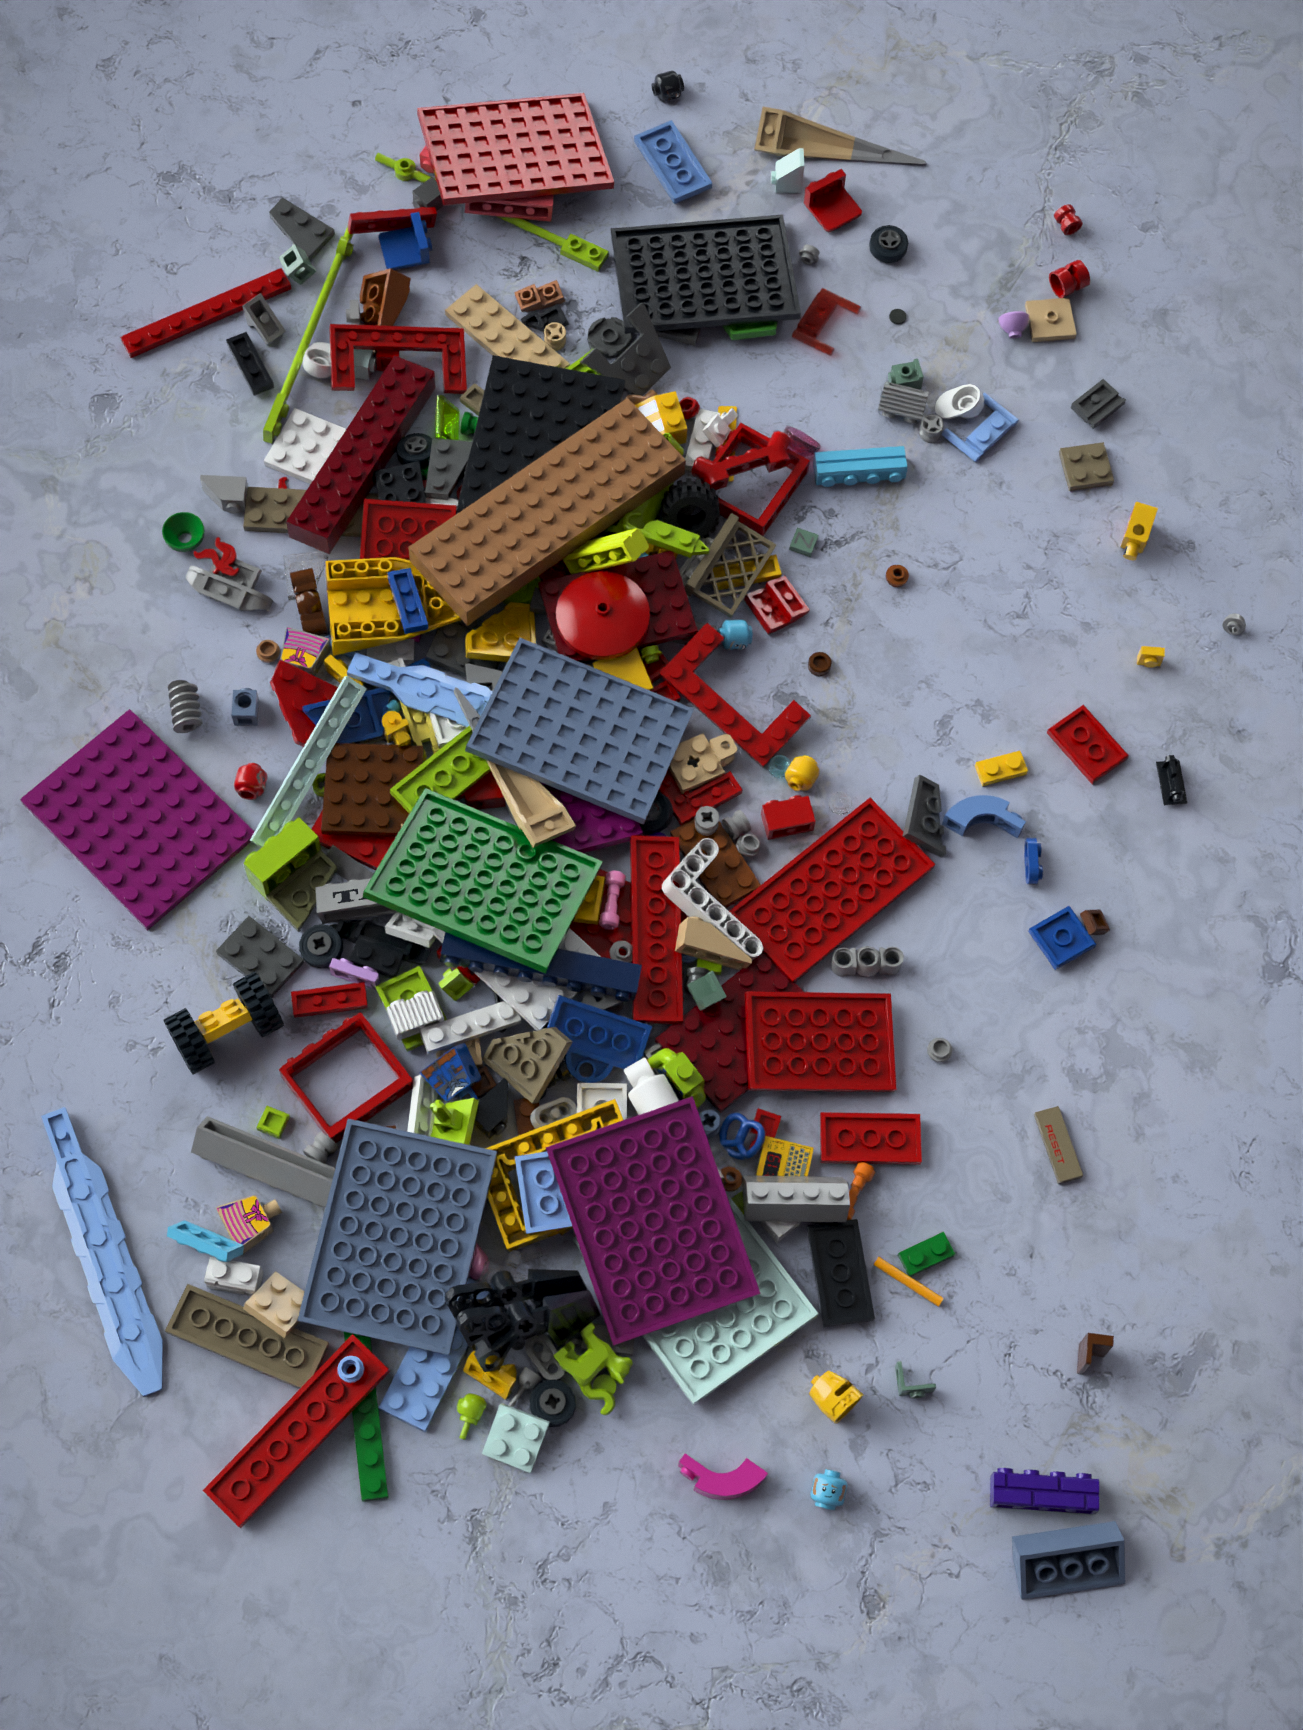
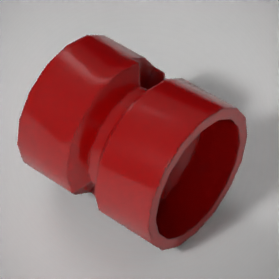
[1049,260,1090,298]

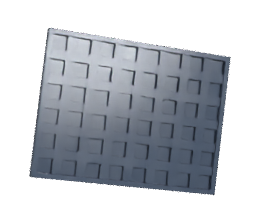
[465,638,694,824]

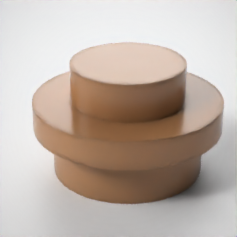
[256,640,280,663]

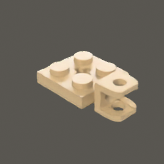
[668,733,737,794]

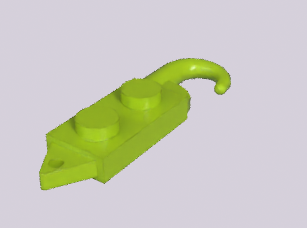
[622,511,710,558]

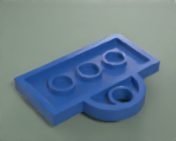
[547,995,652,1083]

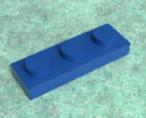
[387,568,428,634]

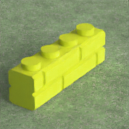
[562,528,649,574]

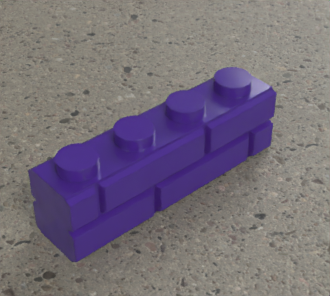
[990,1468,1099,1514]

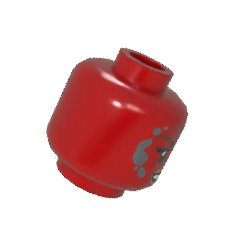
[234,763,268,800]

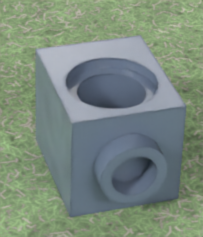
[231,688,259,726]

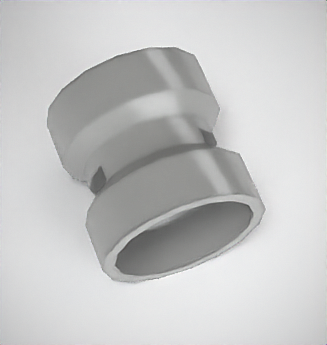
[303,1132,339,1164]

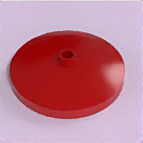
[556,571,650,660]

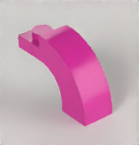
[678,1453,768,1500]

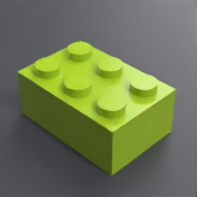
[243,817,321,901]

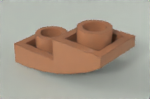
[514,280,565,312]

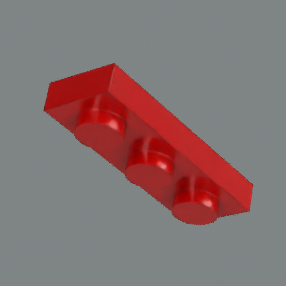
[291,982,368,1018]

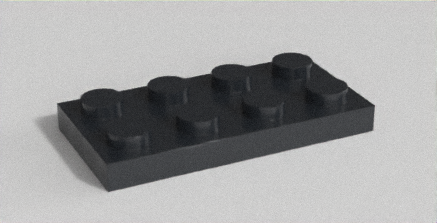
[807,1219,875,1328]

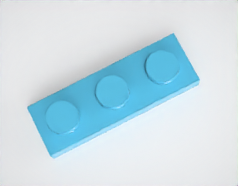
[167,1220,244,1262]

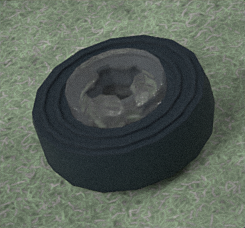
[639,792,673,834]

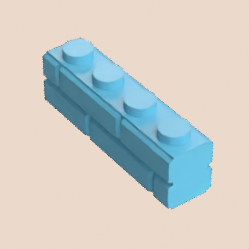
[813,446,907,487]

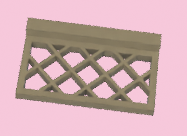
[684,513,776,618]

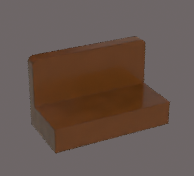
[1077,1333,1114,1374]

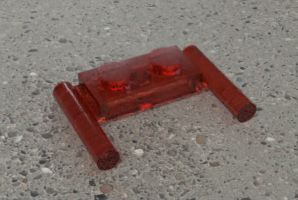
[792,288,861,356]

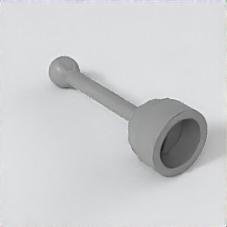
[508,1367,542,1407]

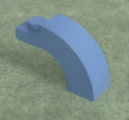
[942,795,1026,838]

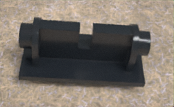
[1156,755,1187,806]

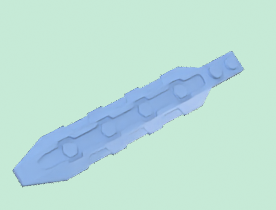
[347,652,493,727]
[41,1107,163,1397]

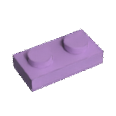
[329,958,380,990]

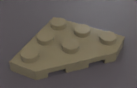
[482,1027,573,1104]

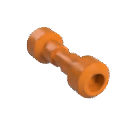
[847,1162,876,1220]

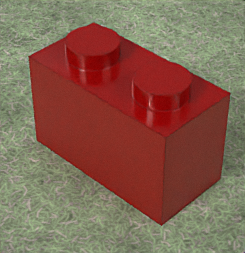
[761,795,816,840]

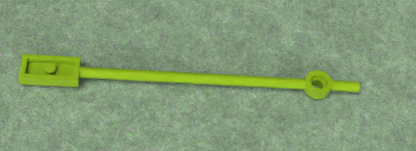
[375,153,609,272]
[263,226,354,444]

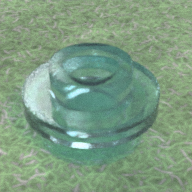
[768,755,791,778]

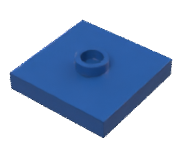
[1028,906,1097,970]

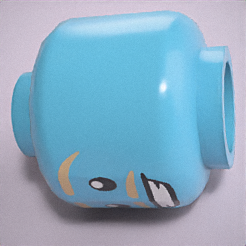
[717,620,753,650]

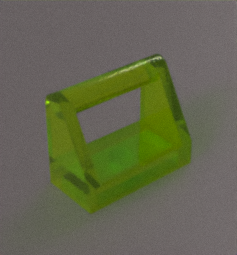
[435,395,460,440]

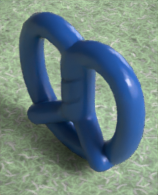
[719,1113,765,1160]

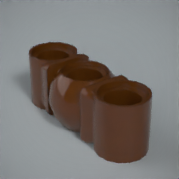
[290,568,328,636]

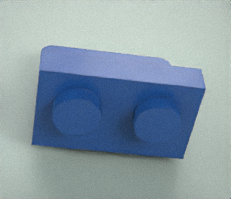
[378,212,433,270]

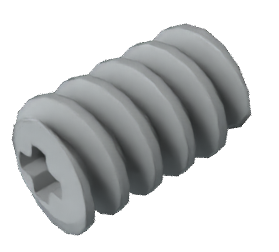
[167,680,203,733]

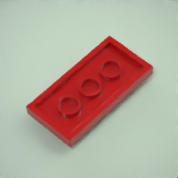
[820,1112,922,1165]

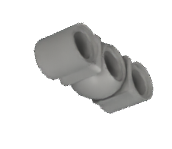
[831,946,904,977]

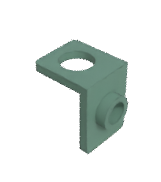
[895,1361,936,1399]

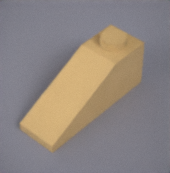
[675,916,752,970]

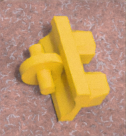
[382,711,411,747]

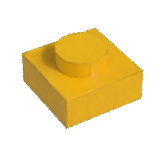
[1137,646,1165,668]

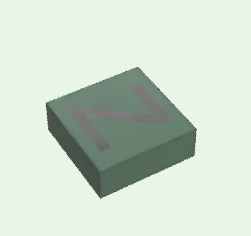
[789,527,819,557]

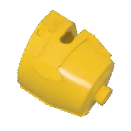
[809,1370,864,1424]

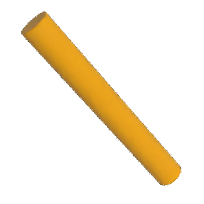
[874,1257,944,1307]

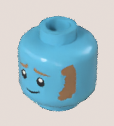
[810,1469,848,1510]

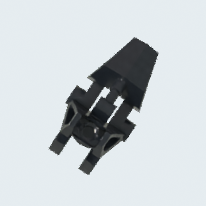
[444,1269,601,1372]

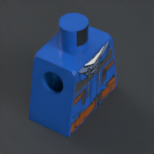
[420,1042,481,1102]

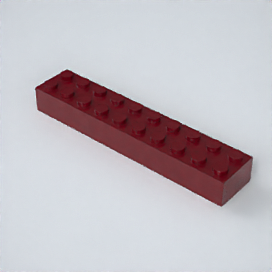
[286,355,436,554]

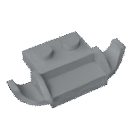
[186,552,273,611]

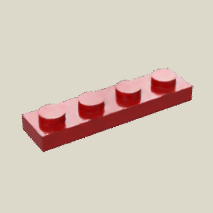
[348,207,437,234]

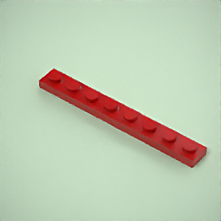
[120,268,292,358]

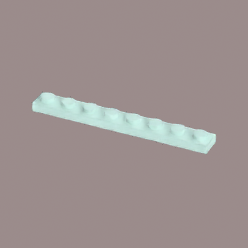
[250,676,367,848]

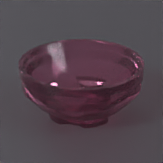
[784,426,821,457]

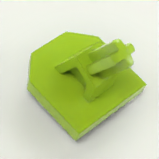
[430,1098,479,1145]

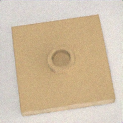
[1025,298,1077,342]

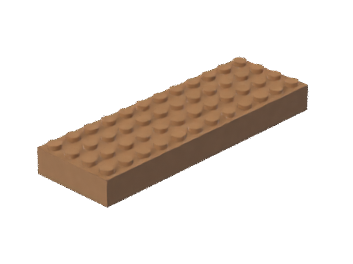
[408,398,686,626]

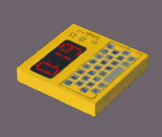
[756,1136,814,1176]

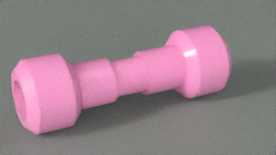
[599,870,626,930]

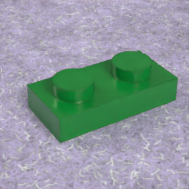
[898,1232,955,1277]

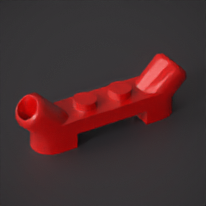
[691,431,791,490]

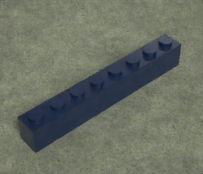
[440,932,642,1002]

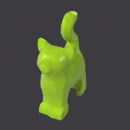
[553,1323,633,1415]

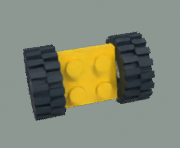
[163,971,284,1075]

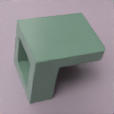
[687,971,727,1011]

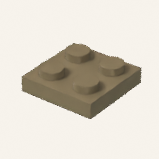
[1059,442,1114,491]

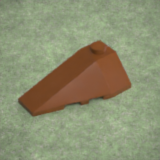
[360,268,411,355]

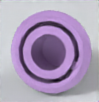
[998,311,1029,338]

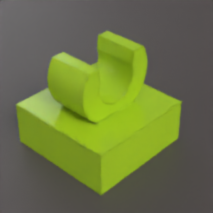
[438,968,474,1001]

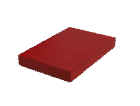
[1047,704,1129,784]

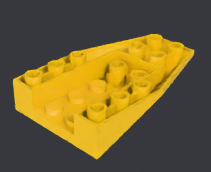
[325,557,462,656]

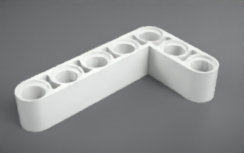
[662,838,763,960]

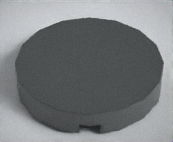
[587,317,631,358]

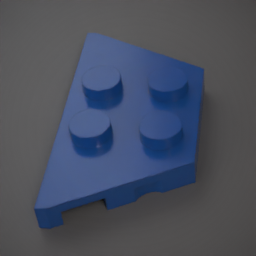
[302,688,391,744]

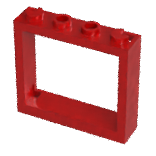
[695,422,810,536]
[279,1012,413,1143]

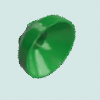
[162,512,205,552]

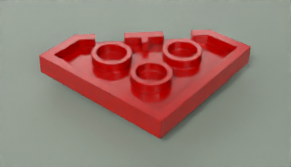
[270,660,338,747]

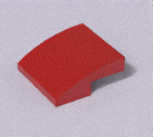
[743,575,810,635]

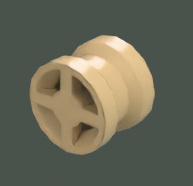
[544,322,566,351]

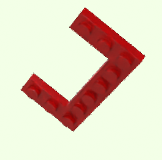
[329,324,467,394]
[659,623,811,768]
[649,681,743,825]

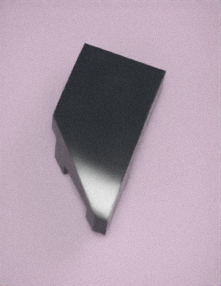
[521,304,569,332]

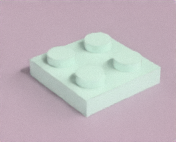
[482,1403,550,1473]

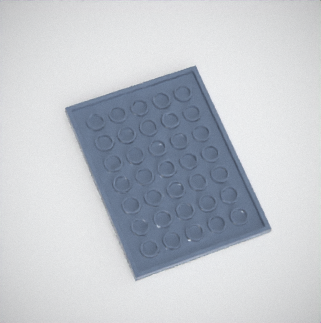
[297,1119,498,1355]

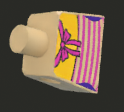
[216,1195,282,1254]

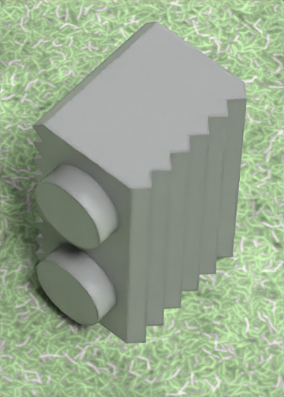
[878,382,929,423]

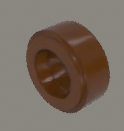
[808,652,832,676]

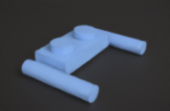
[942,393,1019,462]

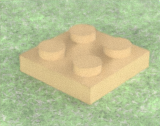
[243,1271,305,1338]

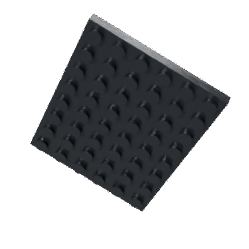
[611,215,801,334]
[457,355,625,540]

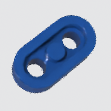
[1024,838,1043,884]

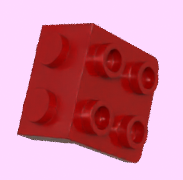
[804,169,862,232]

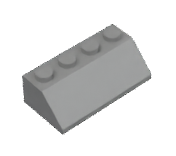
[742,1175,850,1222]

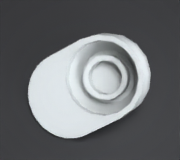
[303,342,331,378]
[935,384,984,419]

